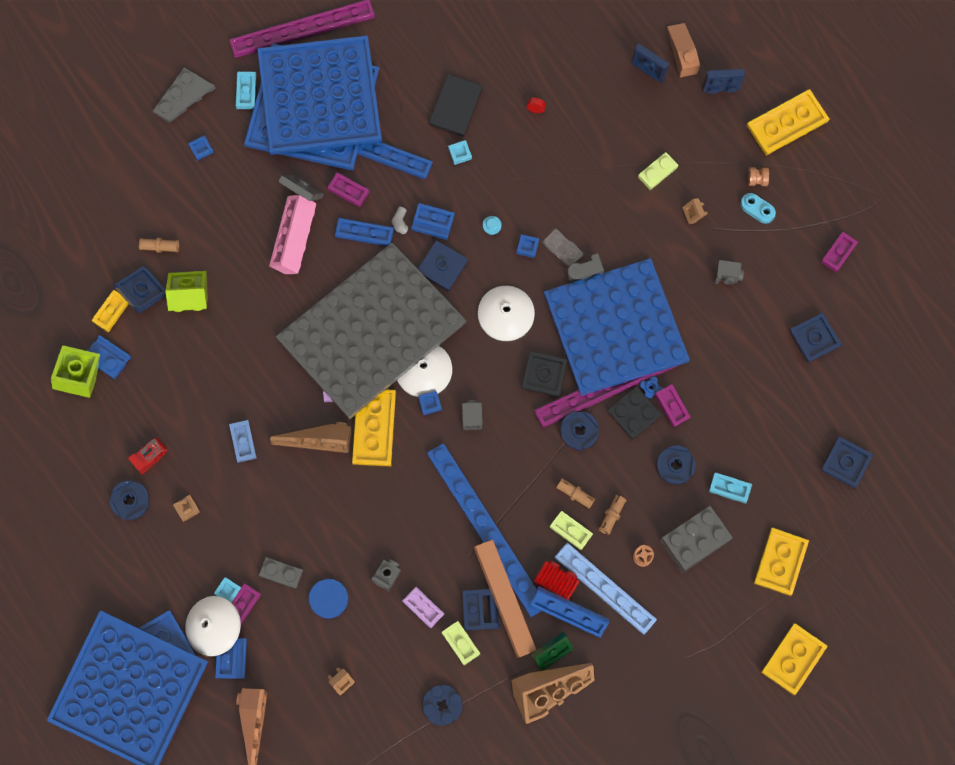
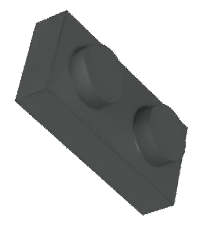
[259,557,303,589]

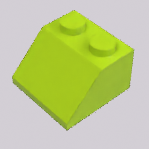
[166,271,208,312]
[51,345,100,398]

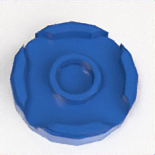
[309,579,348,619]

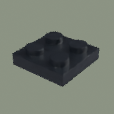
[522,351,567,397]
[607,386,662,440]

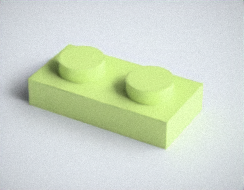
[638,152,678,190]
[550,511,593,550]
[442,621,480,665]

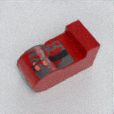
[128,438,168,474]

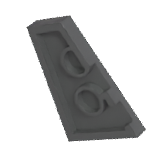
[153,68,216,123]

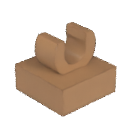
[682,198,708,224]
[173,495,200,522]
[328,668,355,695]

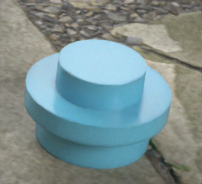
[483,216,501,235]

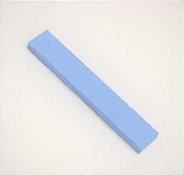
[554,543,657,635]

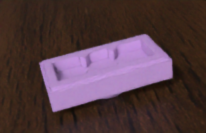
[402,587,444,629]

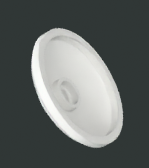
[478,286,535,341]
[397,346,452,397]
[185,596,241,656]

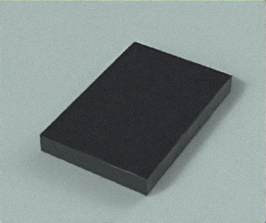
[429,74,483,137]

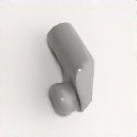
[392,206,408,234]

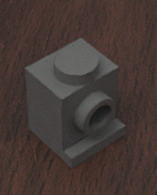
[714,260,744,284]
[371,559,401,592]

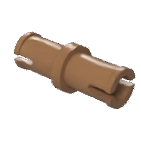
[139,238,179,253]
[556,478,595,509]
[599,495,626,535]

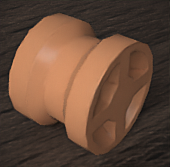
[633,545,654,567]

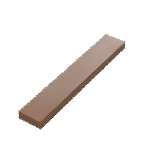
[474,540,536,658]

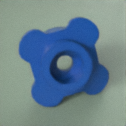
[640,376,663,398]

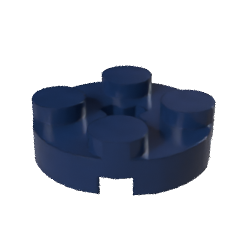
[560,412,599,451]
[656,445,696,485]
[109,481,150,520]
[422,685,462,726]

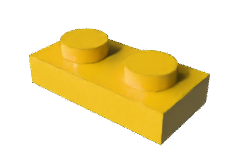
[91,290,128,332]

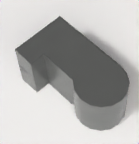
[567,254,604,283]

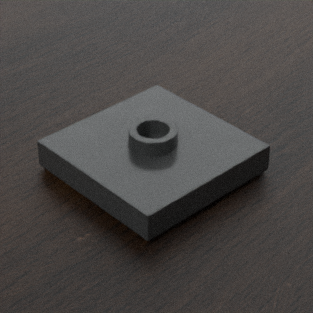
[279,174,324,201]

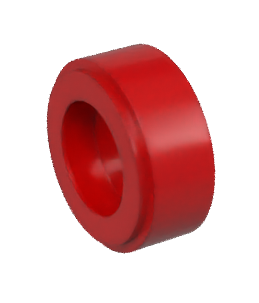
[527,98,546,113]

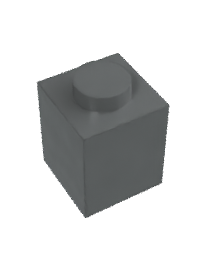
[462,400,482,430]

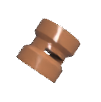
[748,167,769,186]

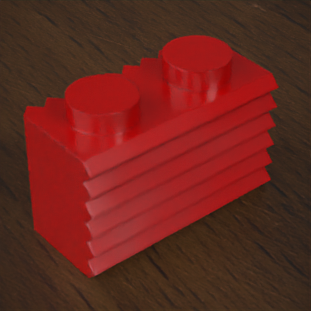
[533,561,579,600]

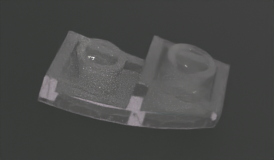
[542,229,584,267]

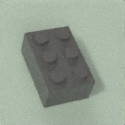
[660,506,733,573]

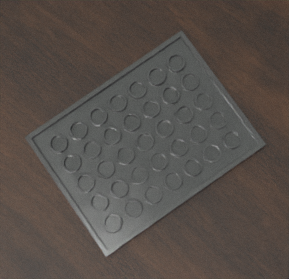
[276,243,466,420]

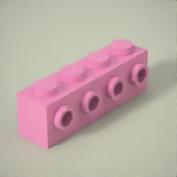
[269,195,316,274]

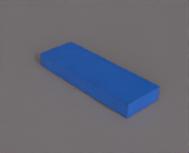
[335,218,394,246]

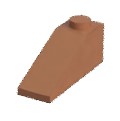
[667,23,700,77]

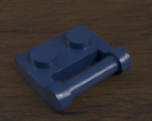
[462,589,500,631]

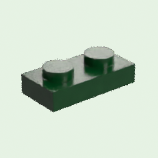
[531,632,573,671]

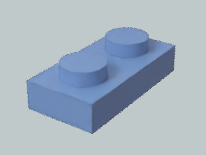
[229,420,257,463]

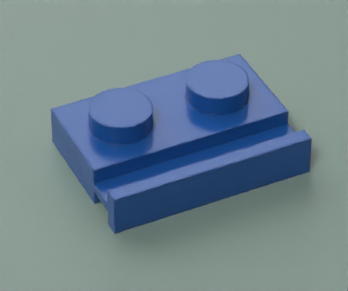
[411,203,455,240]
[88,335,131,380]
[215,638,247,679]

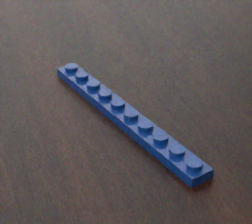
[427,443,542,618]

